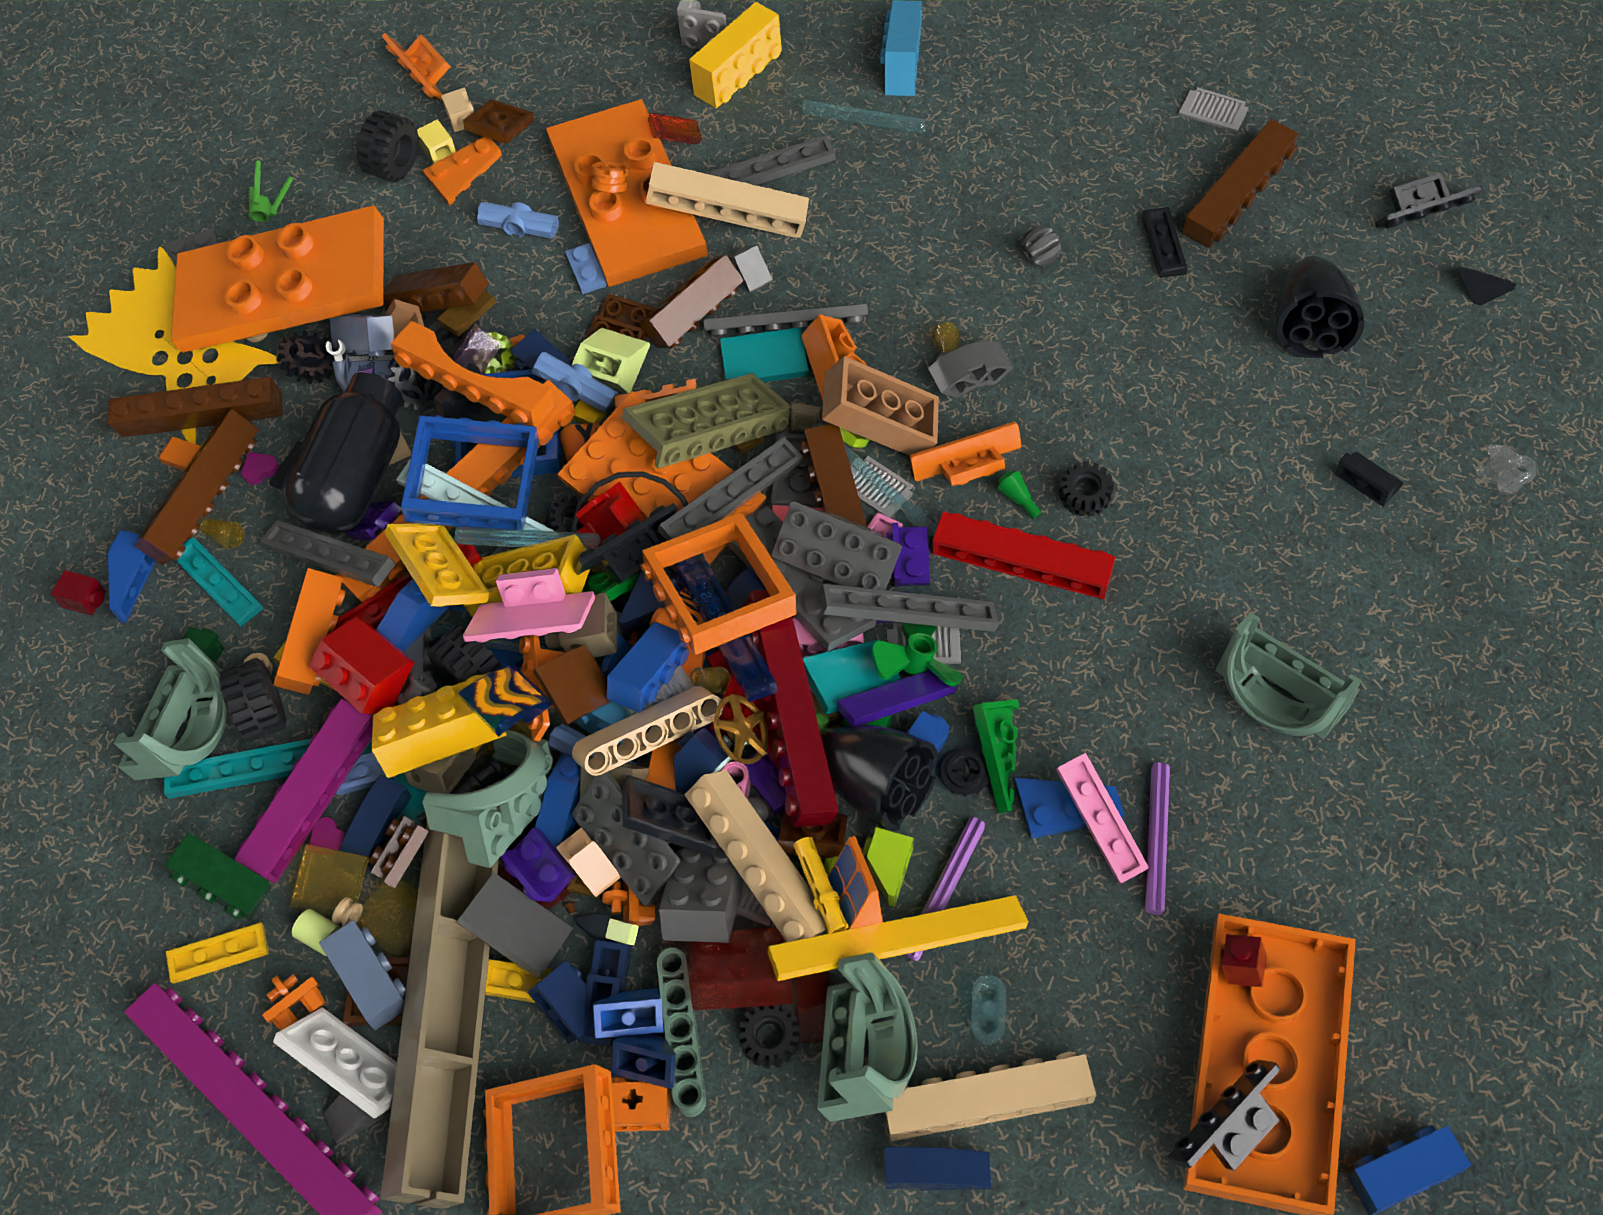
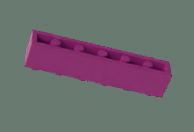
[234,699,373,884]

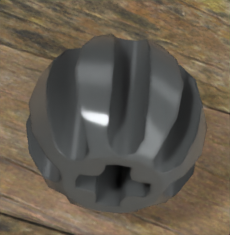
[1021,226,1061,266]

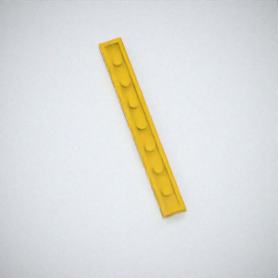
[767,895,1029,981]

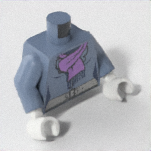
[326,340,405,392]

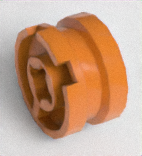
[592,161,629,192]

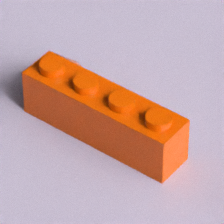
[801,314,866,401]
[273,568,346,695]

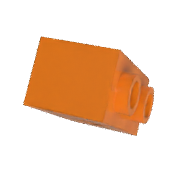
[611,1077,671,1132]

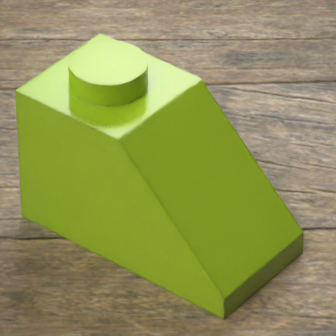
[863,827,914,907]

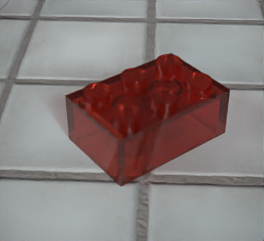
[689,927,794,1010]

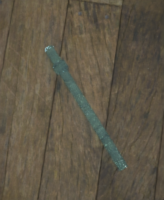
[812,421,937,537]

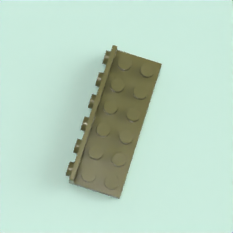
[621,373,791,469]

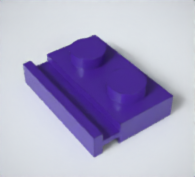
[346,501,401,540]

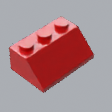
[309,616,415,714]

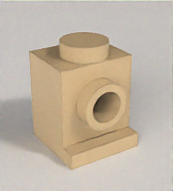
[441,87,474,132]

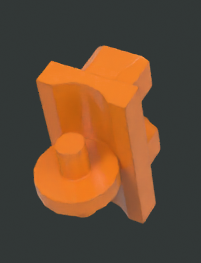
[602,879,655,926]
[262,974,326,1030]

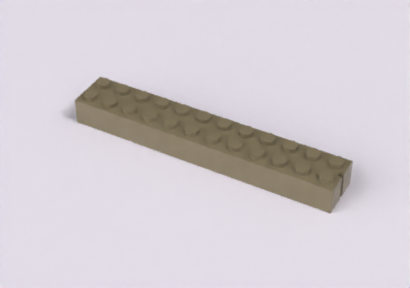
[380,821,499,1209]

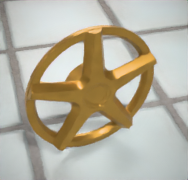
[714,694,768,764]

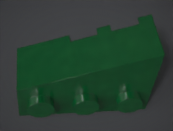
[165,833,272,921]

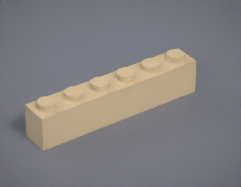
[646,162,809,238]
[685,770,828,942]
[885,1052,1096,1142]

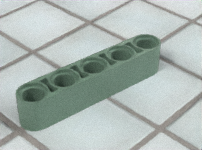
[657,948,706,1117]

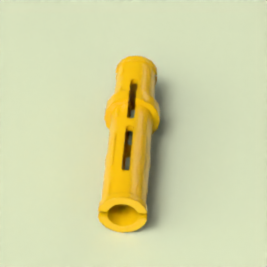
[793,837,849,934]

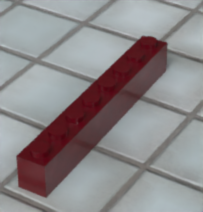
[742,590,839,827]

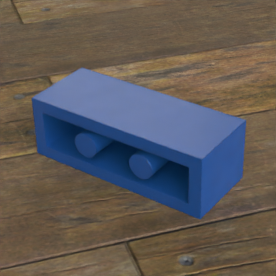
[606,622,689,713]
[1348,1125,1471,1215]

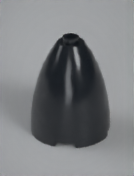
[1276,256,1364,358]
[820,724,938,831]

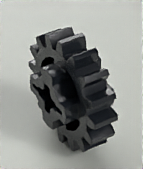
[276,330,335,384]
[385,362,443,410]

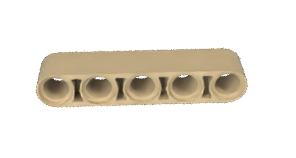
[572,686,723,776]

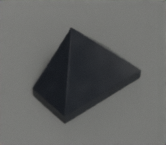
[1459,266,1517,306]

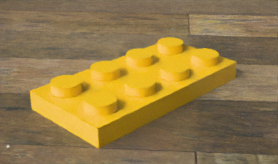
[385,523,490,607]

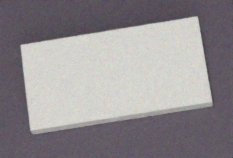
[273,1007,397,1119]

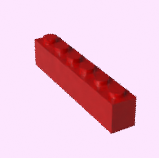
[933,511,1116,600]

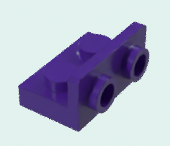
[886,523,930,587]
[500,828,577,902]

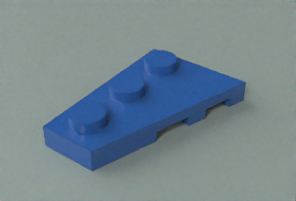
[1014,778,1125,839]

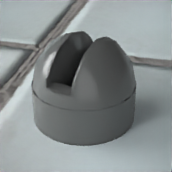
[748,796,771,822]

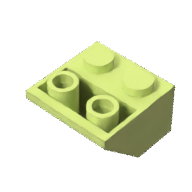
[571,328,651,393]

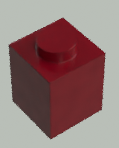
[51,570,106,616]
[1222,934,1267,987]

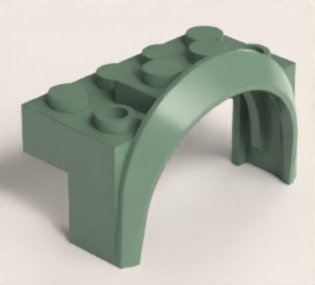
[1215,613,1362,739]
[114,638,228,780]
[423,730,553,868]
[817,952,917,1122]

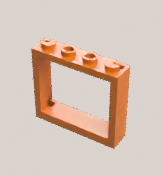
[640,512,796,655]
[483,1064,621,1215]

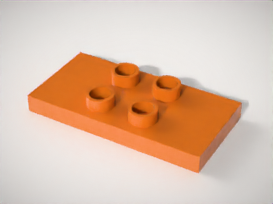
[546,99,708,287]
[171,205,384,353]
[1183,913,1356,1215]

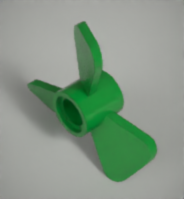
[871,623,964,687]

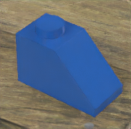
[593,988,663,1039]

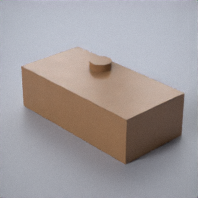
[822,356,939,456]

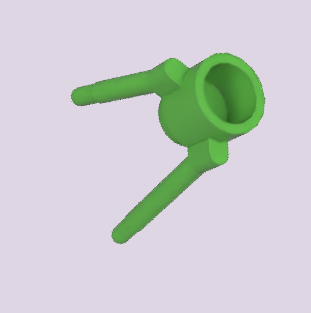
[248,160,293,222]

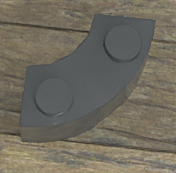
[928,339,1014,398]

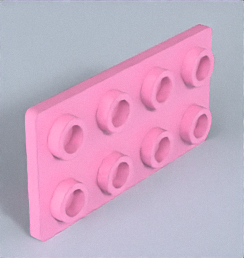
[463,568,595,642]

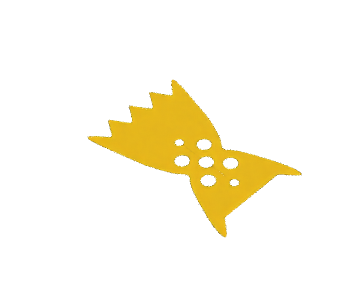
[68,247,280,444]

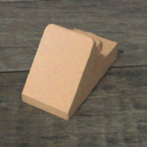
[556,827,621,897]

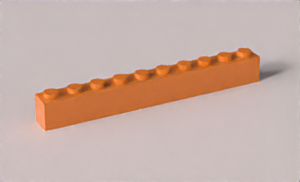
[335,379,576,603]

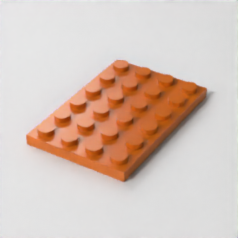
[557,391,767,583]

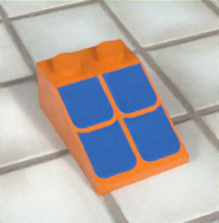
[828,836,883,930]

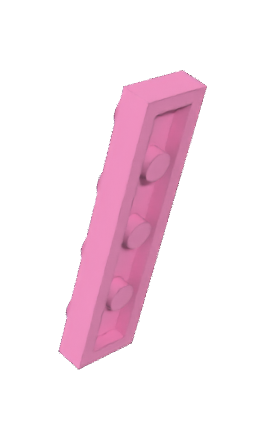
[1056,753,1149,884]

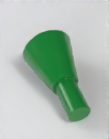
[997,470,1042,520]

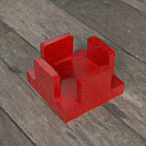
[574,481,647,550]

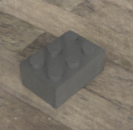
[659,846,744,943]

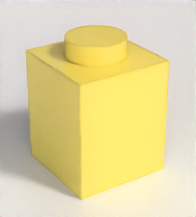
[417,120,456,164]

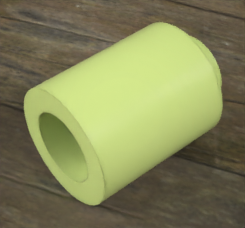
[292,909,342,956]

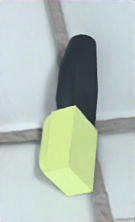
[576,912,639,945]

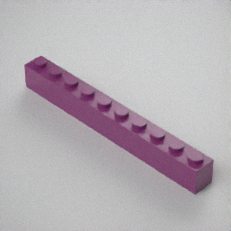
[124,983,383,1215]

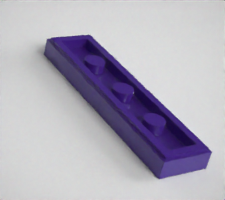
[837,670,957,726]

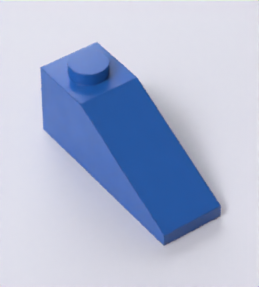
[108,530,155,623]
[376,579,449,652]
[535,752,581,852]

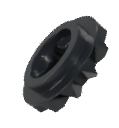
[941,748,990,797]

